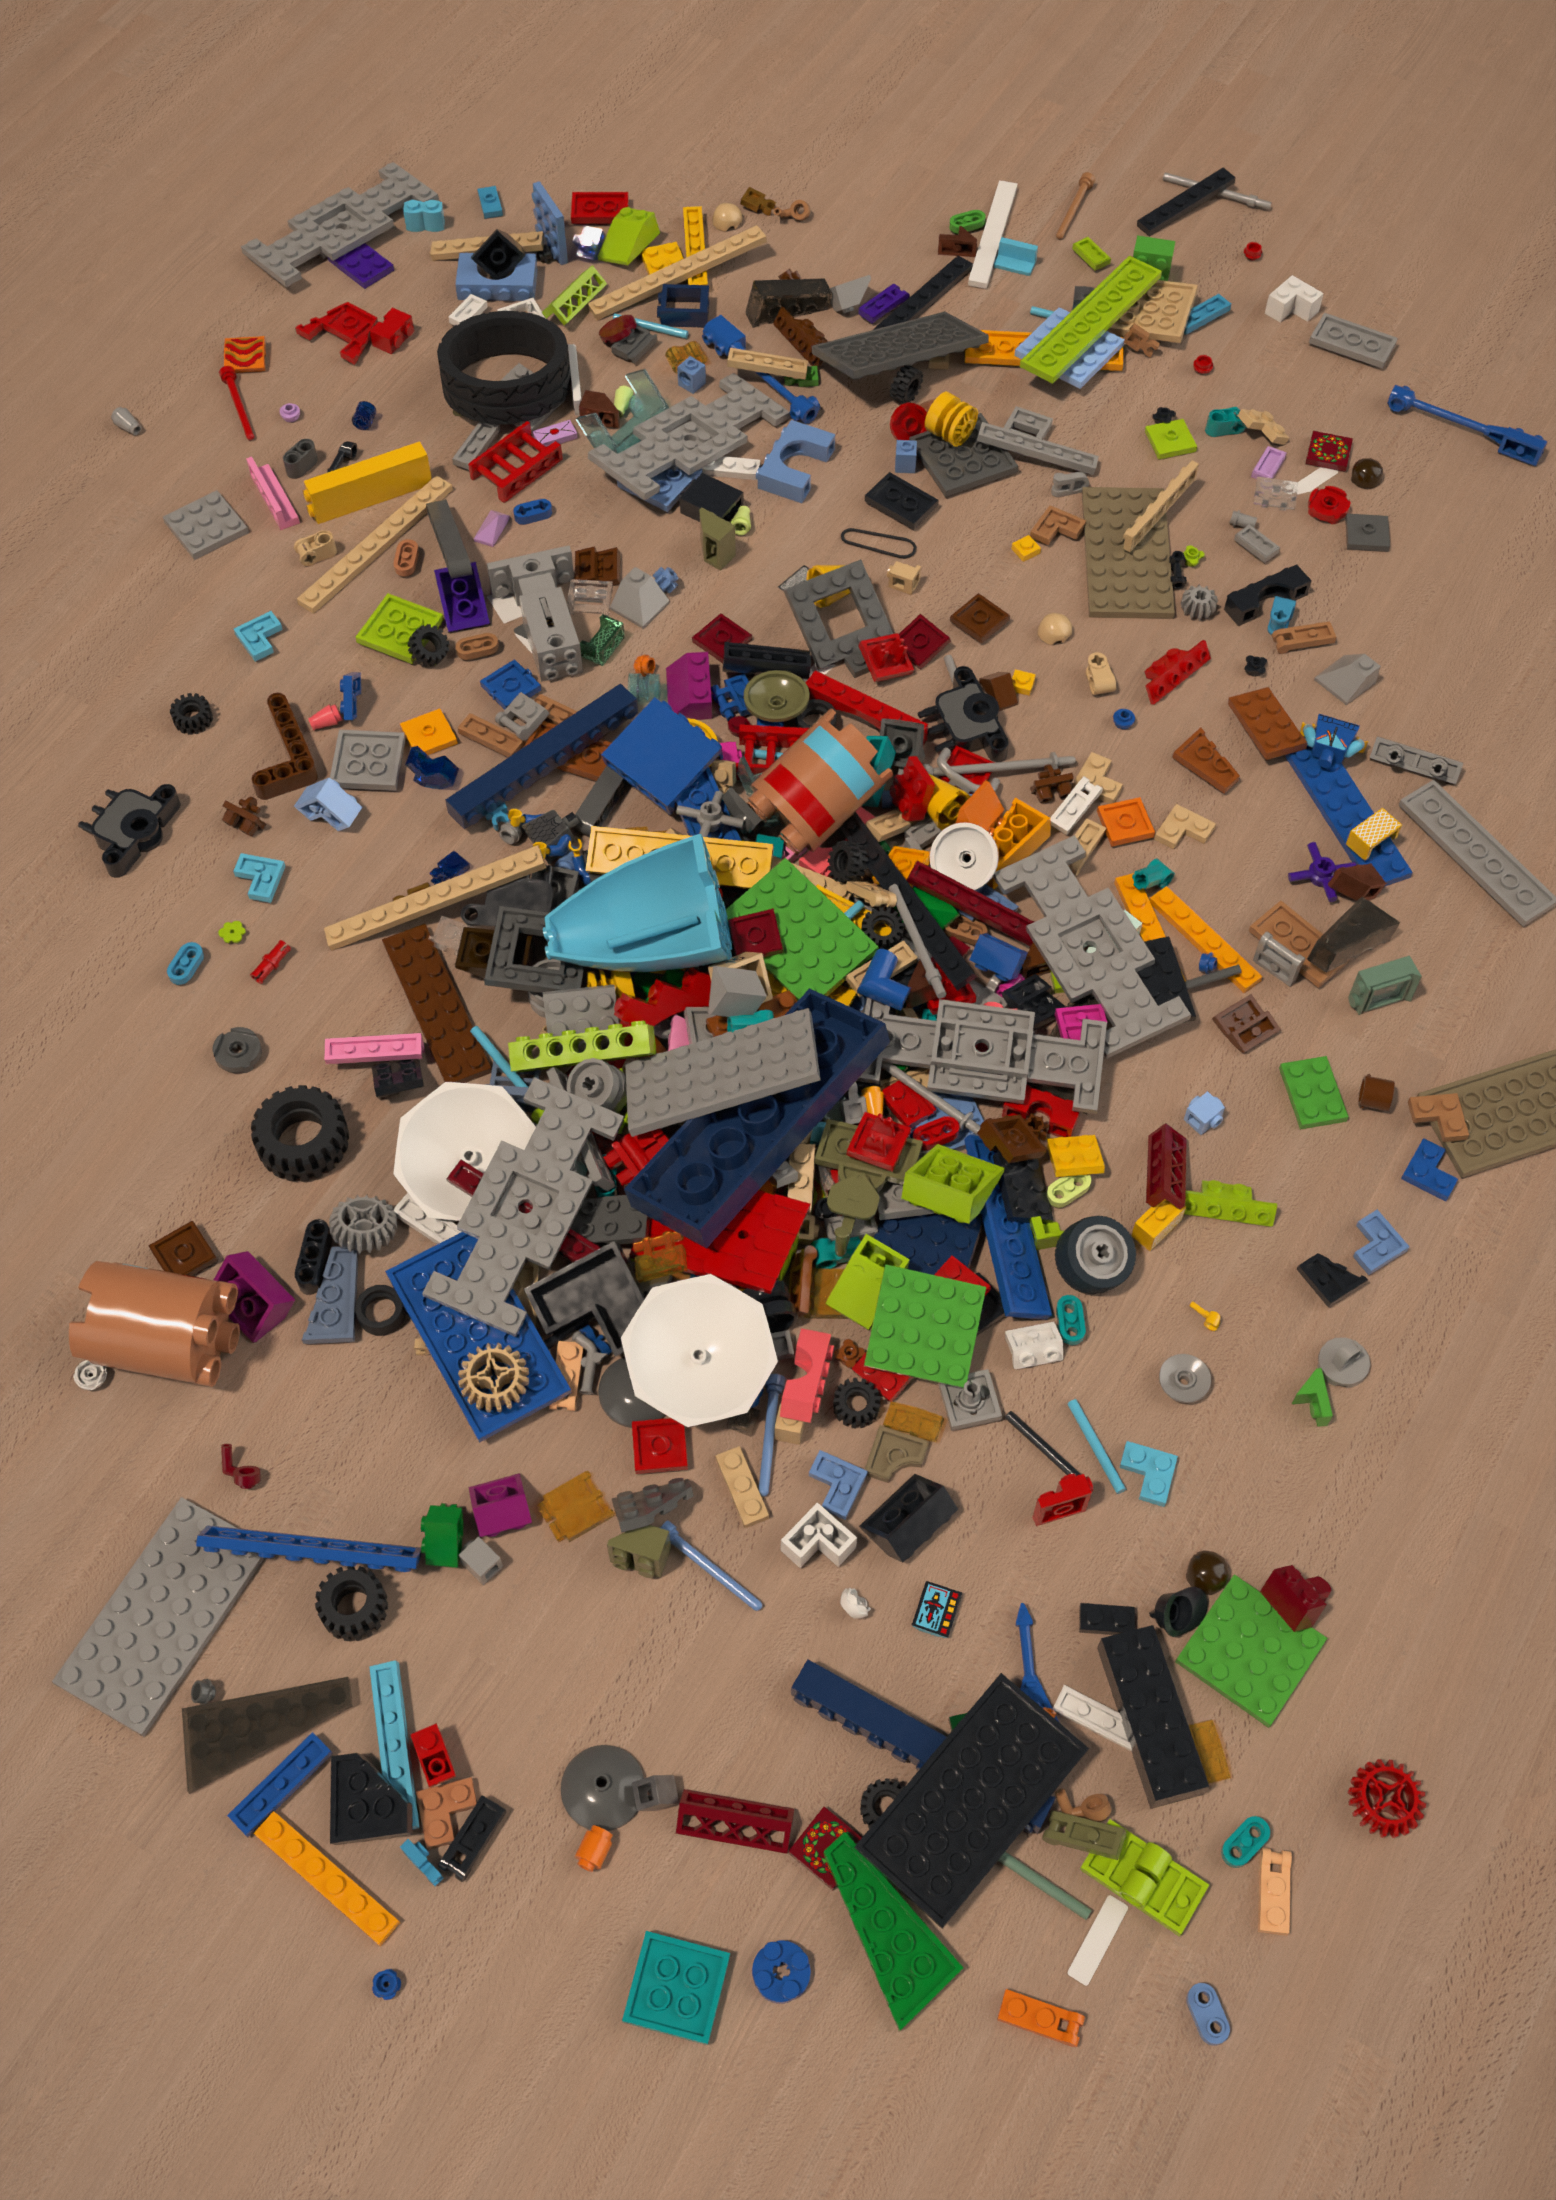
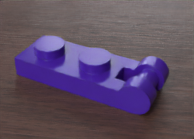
[858,284,910,324]

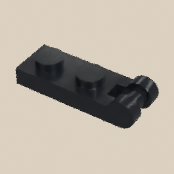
[438,1795,507,1882]

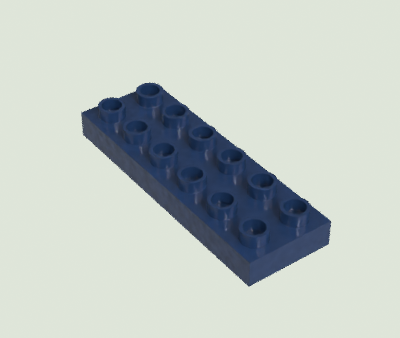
[624,988,890,1248]

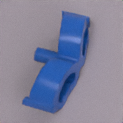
[579,1324,613,1358]

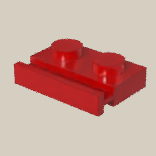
[881,1081,937,1129]

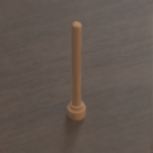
[1056,172,1095,239]

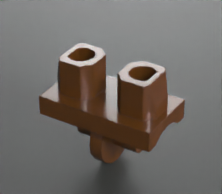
[1030,764,1074,803]
[222,797,267,837]

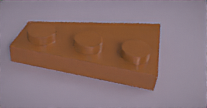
[1172,727,1240,794]

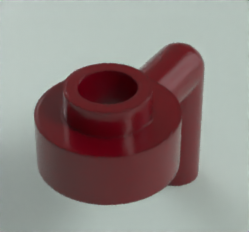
[221,1444,261,1489]

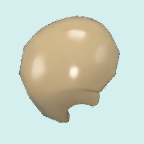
[712,203,742,232]
[1038,613,1072,645]

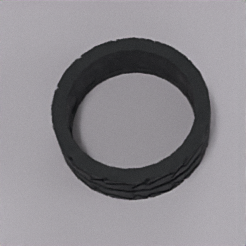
[437,310,571,424]

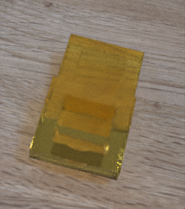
[883,1402,944,1442]
[1188,1719,1231,1784]

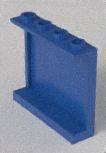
[601,697,724,815]

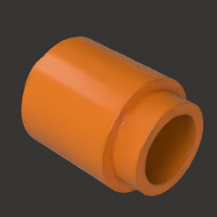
[575,1825,613,1872]

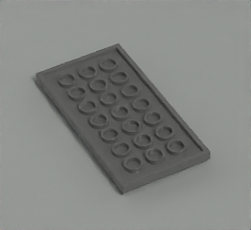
[812,311,989,380]

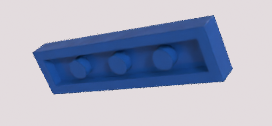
[227,1732,333,1838]

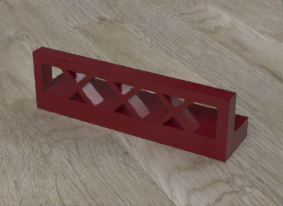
[1146,1123,1187,1209]
[675,1789,795,1854]

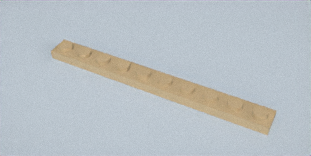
[587,225,767,321]
[297,475,453,614]
[324,845,546,951]

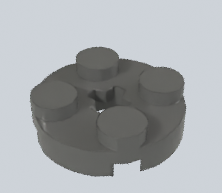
[212,1027,262,1073]

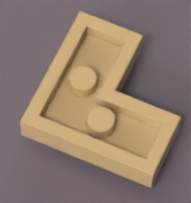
[1237,409,1289,445]
[1072,752,1123,804]
[1154,804,1216,849]

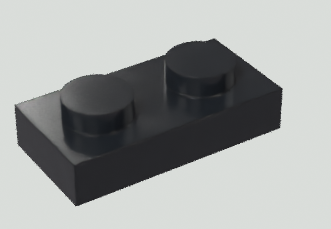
[1079,1603,1135,1635]

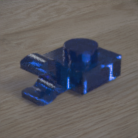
[430,851,470,885]

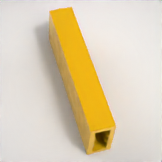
[303,441,432,524]

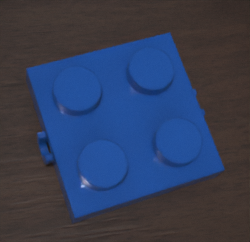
[480,659,541,710]

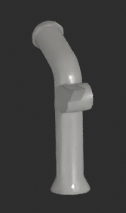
[572,1331,608,1395]

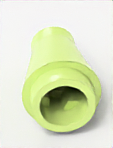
[614,386,634,417]
[731,506,751,535]

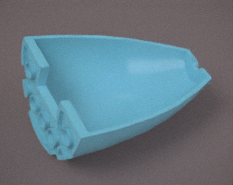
[543,834,732,972]

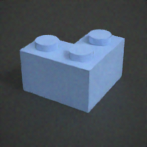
[294,777,362,831]

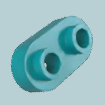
[1056,1295,1086,1345]
[1221,1816,1270,1868]

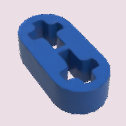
[513,499,552,525]

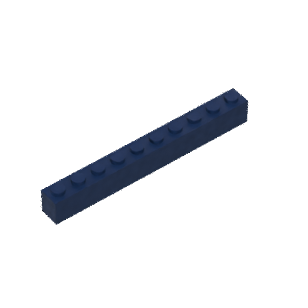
[445,683,638,830]
[791,1659,1055,1834]

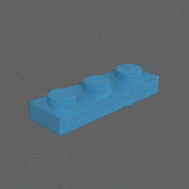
[1184,294,1231,335]

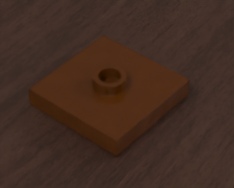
[950,593,1010,644]
[148,1220,218,1276]

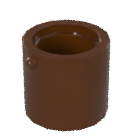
[1358,1074,1395,1111]

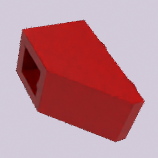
[410,1723,456,1788]

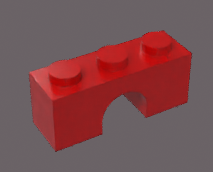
[1002,1084,1081,1137]

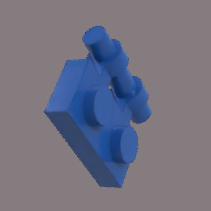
[711,674,751,722]

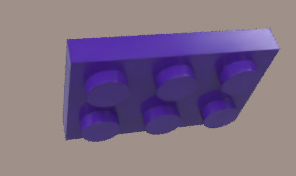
[328,243,394,289]

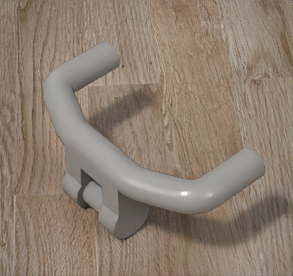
[937,748,1000,793]

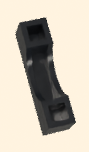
[1224,564,1312,626]

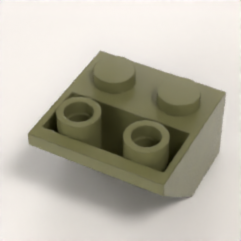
[699,508,736,571]
[607,1525,671,1578]

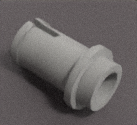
[1229,510,1257,527]

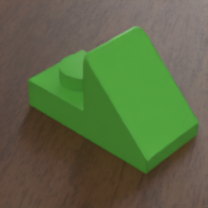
[1292,1368,1333,1427]

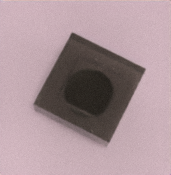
[726,1408,760,1437]

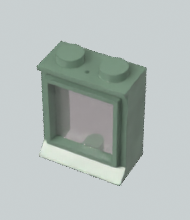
[1348,955,1422,1015]

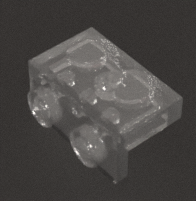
[428,916,475,955]

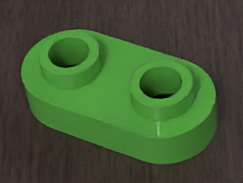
[949,210,986,234]

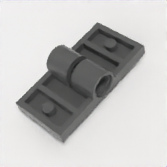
[570,1195,651,1248]

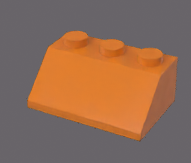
[955,780,1004,856]

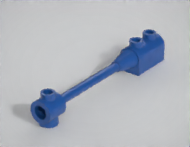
[702,315,820,424]
[1387,385,1548,466]

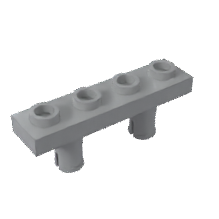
[1370,736,1463,784]

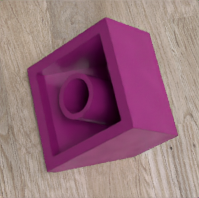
[468,1473,532,1537]

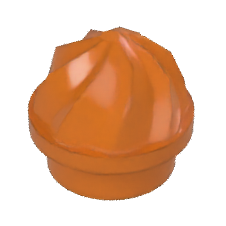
[633,654,655,676]

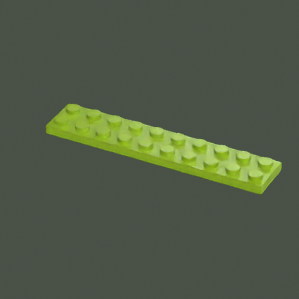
[1020,255,1162,384]

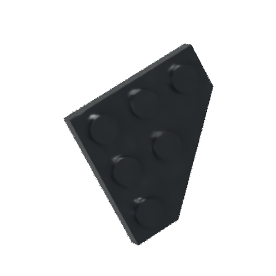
[330,1753,412,1845]

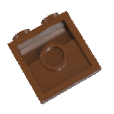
[977,1114,1047,1163]

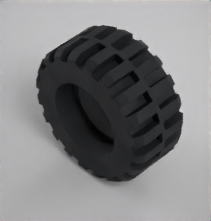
[251,1085,349,1182]

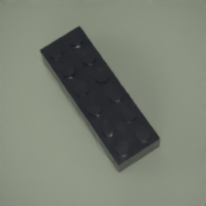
[1097,1625,1210,1809]

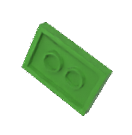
[1279,1056,1348,1130]

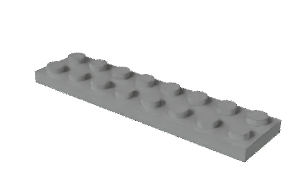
[1399,780,1556,927]

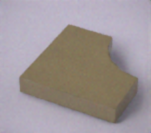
[864,1425,929,1483]

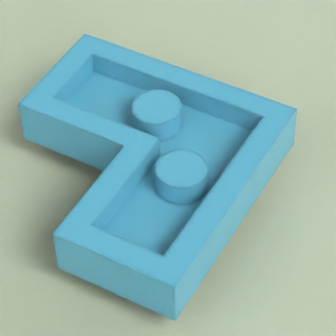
[233,611,283,662]
[233,853,286,903]
[1119,1441,1178,1507]

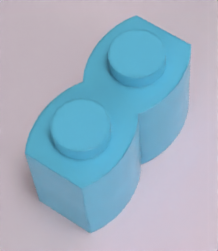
[403,200,445,232]

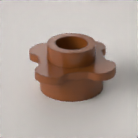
[834,1339,865,1368]

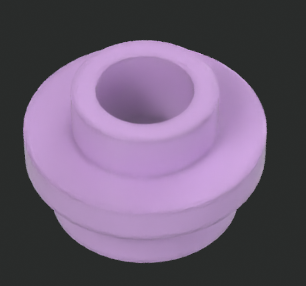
[280,403,300,422]

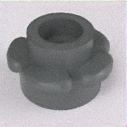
[191,1679,216,1707]

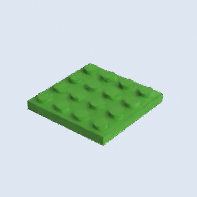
[864,1265,986,1389]
[1175,1574,1327,1728]

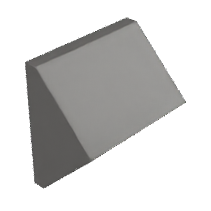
[708,966,767,1017]

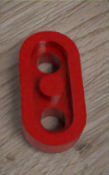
[913,1116,959,1151]

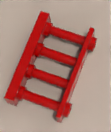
[468,421,563,503]
[736,724,809,781]

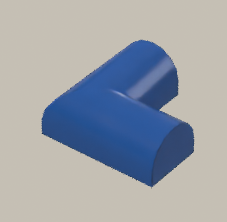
[857,949,911,1011]

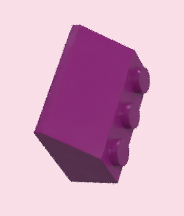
[666,652,712,720]
[214,1251,295,1343]

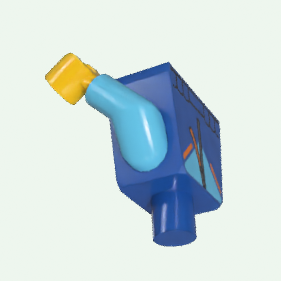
[1300,714,1369,768]

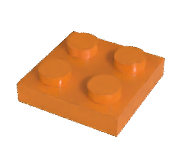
[1097,797,1155,847]

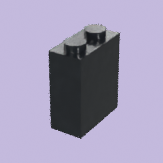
[679,473,744,522]

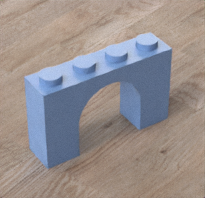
[455,253,538,301]
[756,420,835,503]

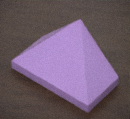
[474,510,510,547]

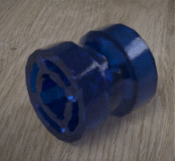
[352,401,377,430]

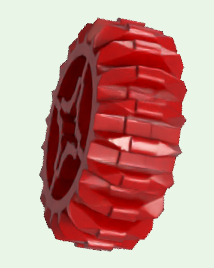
[1348,1759,1426,1838]

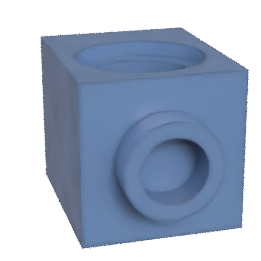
[677,356,706,394]
[895,440,917,474]

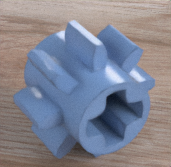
[653,567,678,594]

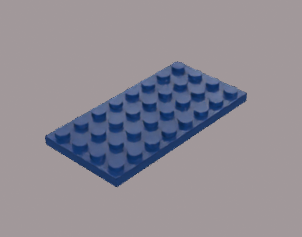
[385,1232,572,1443]

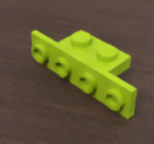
[1184,1180,1277,1227]

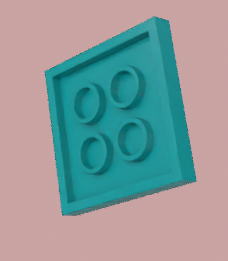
[622,1931,731,2046]

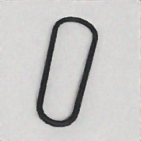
[841,528,917,559]

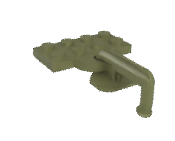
[815,1119,923,1257]

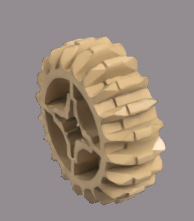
[458,1342,529,1413]

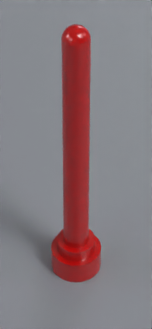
[219,366,254,440]

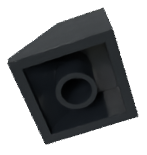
[471,229,526,280]

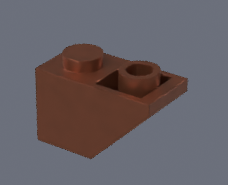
[579,390,620,429]
[1328,863,1387,902]

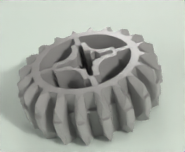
[329,1195,397,1254]

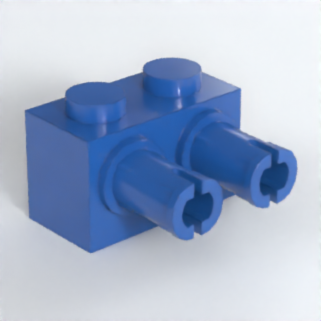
[969,933,1028,981]

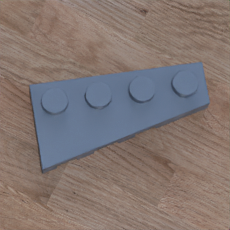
[302,1247,358,1344]

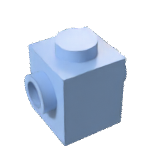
[1184,1091,1225,1135]

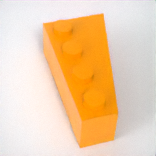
[987,798,1051,889]

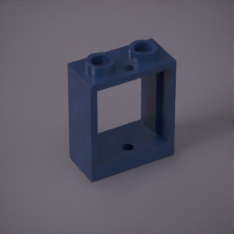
[657,284,710,328]

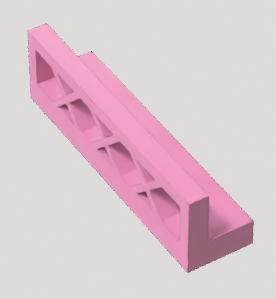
[246,457,300,530]
[324,1033,425,1064]

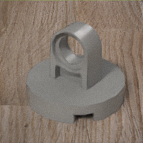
[1317,1338,1370,1388]

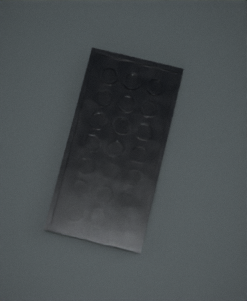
[854,1673,1089,1929]

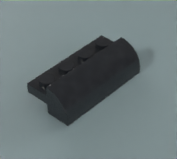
[722,642,811,680]

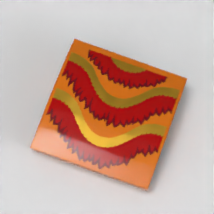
[224,336,266,373]

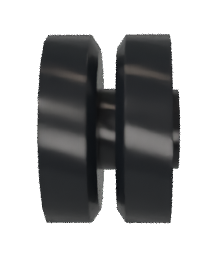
[742,1280,798,1333]

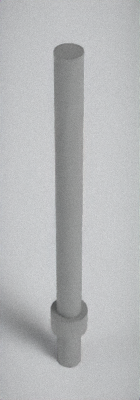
[1163,172,1272,210]
[889,884,946,998]

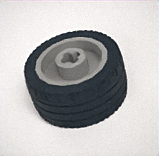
[1055,1216,1136,1294]

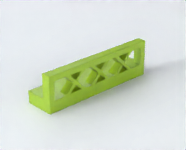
[541,265,607,325]

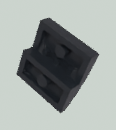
[1002,974,1066,1031]

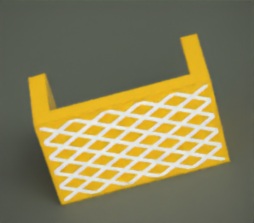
[1346,808,1402,860]
[1131,1199,1186,1251]

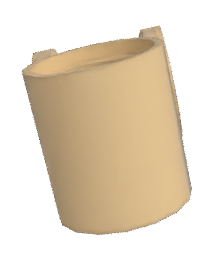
[294,530,337,566]
[1085,652,1116,695]

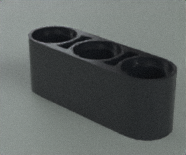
[294,1219,333,1295]

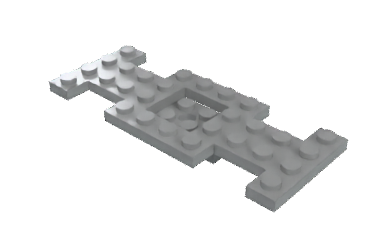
[241,162,439,287]
[588,373,790,501]
[993,835,1191,1059]
[856,997,1107,1114]
[422,1077,624,1337]

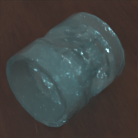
[628,673,660,702]

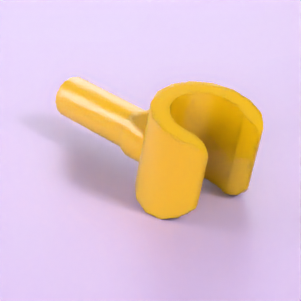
[1189,1301,1220,1331]

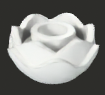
[73,1360,107,1390]
[840,1588,871,1619]

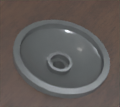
[598,1357,666,1428]
[561,1745,644,1831]

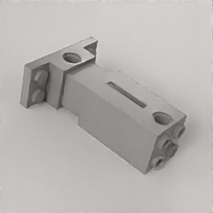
[487,546,583,682]

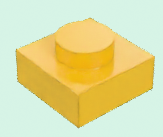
[1011,535,1041,562]
[1012,669,1036,696]

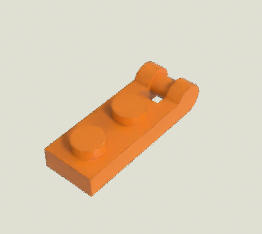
[997,1989,1085,2047]

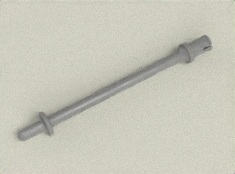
[923,752,1076,777]
[881,1062,980,1136]

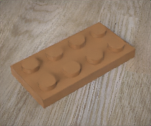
[1249,900,1351,988]

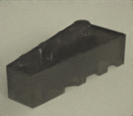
[745,278,833,328]
[1307,897,1400,973]

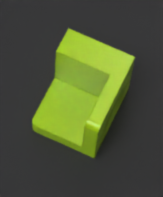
[1030,1216,1064,1250]

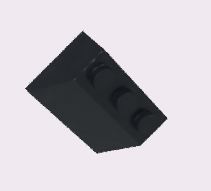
[859,1474,958,1563]

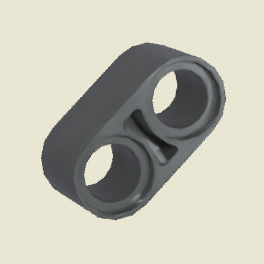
[283,439,318,479]

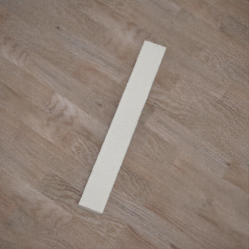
[968,180,1018,289]

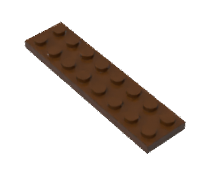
[382,924,492,1083]

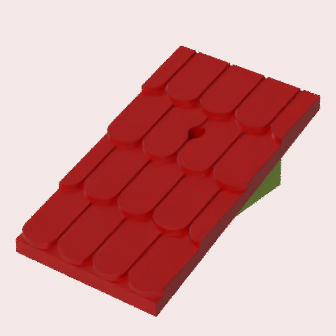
[629,1191,811,1294]

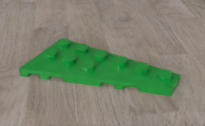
[823,1832,963,2031]

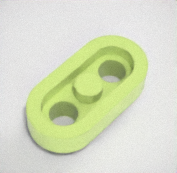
[1047,1174,1091,1208]

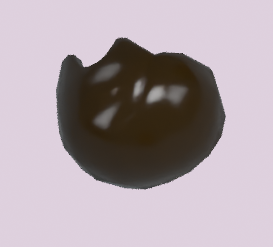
[1351,458,1383,489]
[1186,1550,1229,1595]

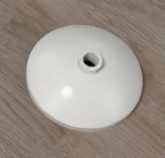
[930,823,999,890]

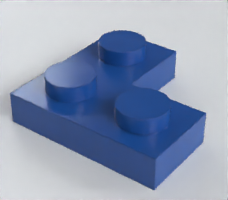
[340,672,361,720]
[1401,1138,1458,1202]

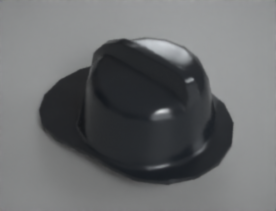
[1149,1587,1208,1637]

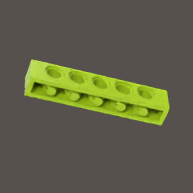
[508,1021,657,1073]

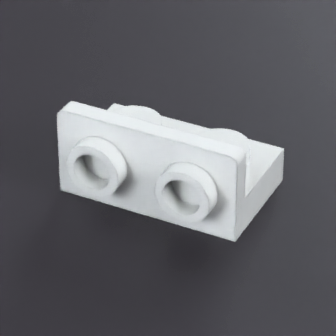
[1005,1322,1063,1369]

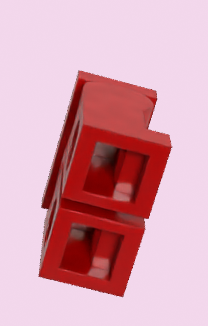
[603,1128,669,1188]

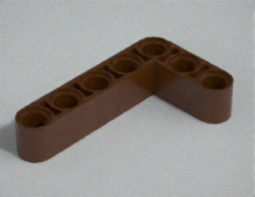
[251,692,318,800]

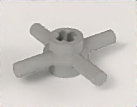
[676,791,745,837]

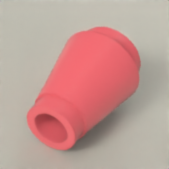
[308,704,343,730]

